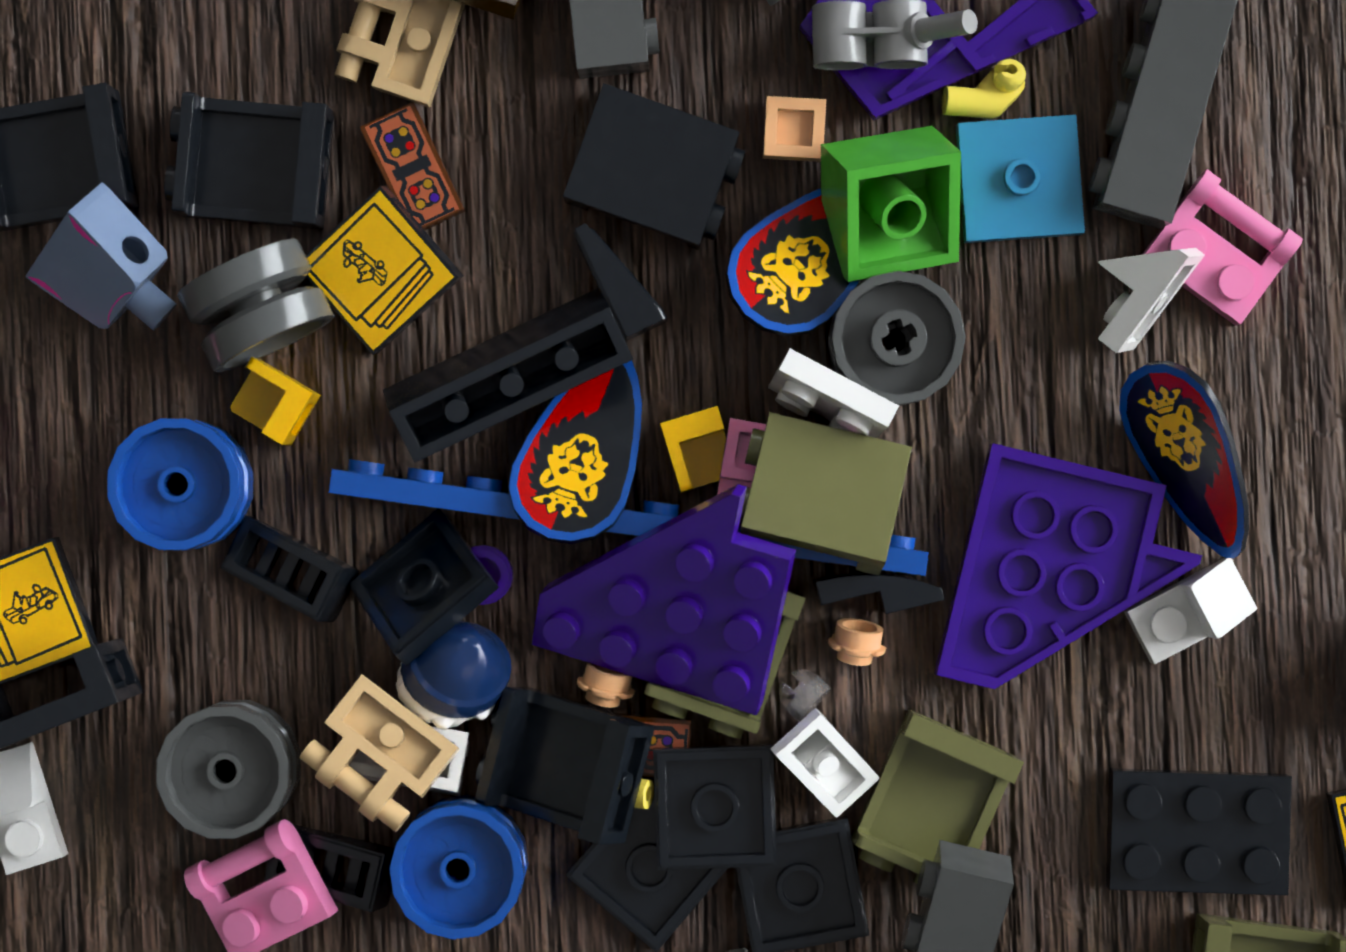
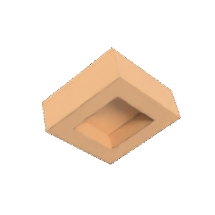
[763,96,826,162]

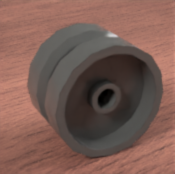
[177,238,335,373]
[827,271,966,406]
[156,700,301,839]

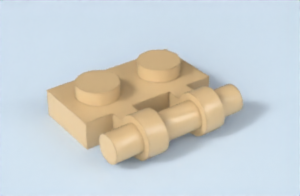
[334,0,465,108]
[299,674,460,832]

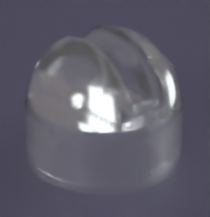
[779,669,832,722]

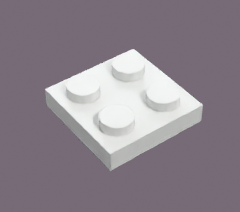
[768,348,899,438]

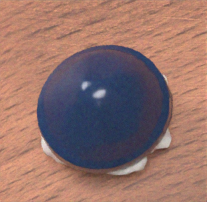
[396,621,511,730]

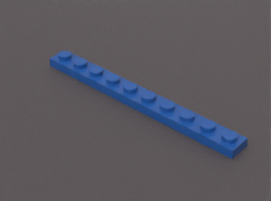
[328,459,929,576]

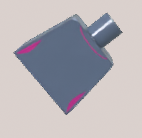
[25,182,177,331]

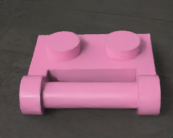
[1142,169,1303,326]
[184,819,339,952]

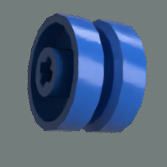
[107,418,254,550]
[389,795,528,940]

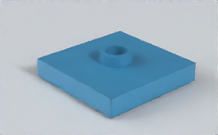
[956,114,1085,243]

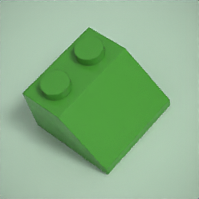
[821,126,961,282]

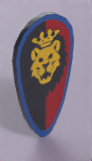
[725,188,860,337]
[509,360,642,544]
[1119,361,1249,559]

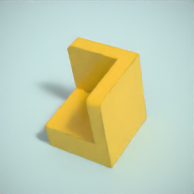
[230,357,321,446]
[660,406,726,492]

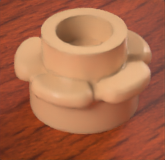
[827,618,886,666]
[577,662,635,708]

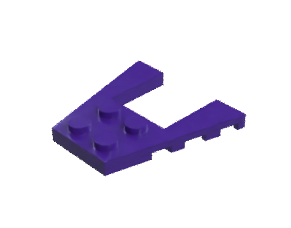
[799,0,1098,121]

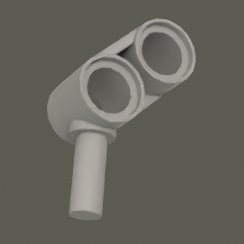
[812,0,978,71]

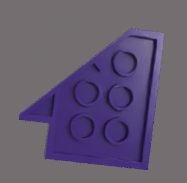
[934,443,1202,689]
[531,484,796,715]

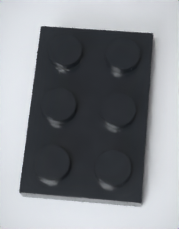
[1106,768,1292,895]

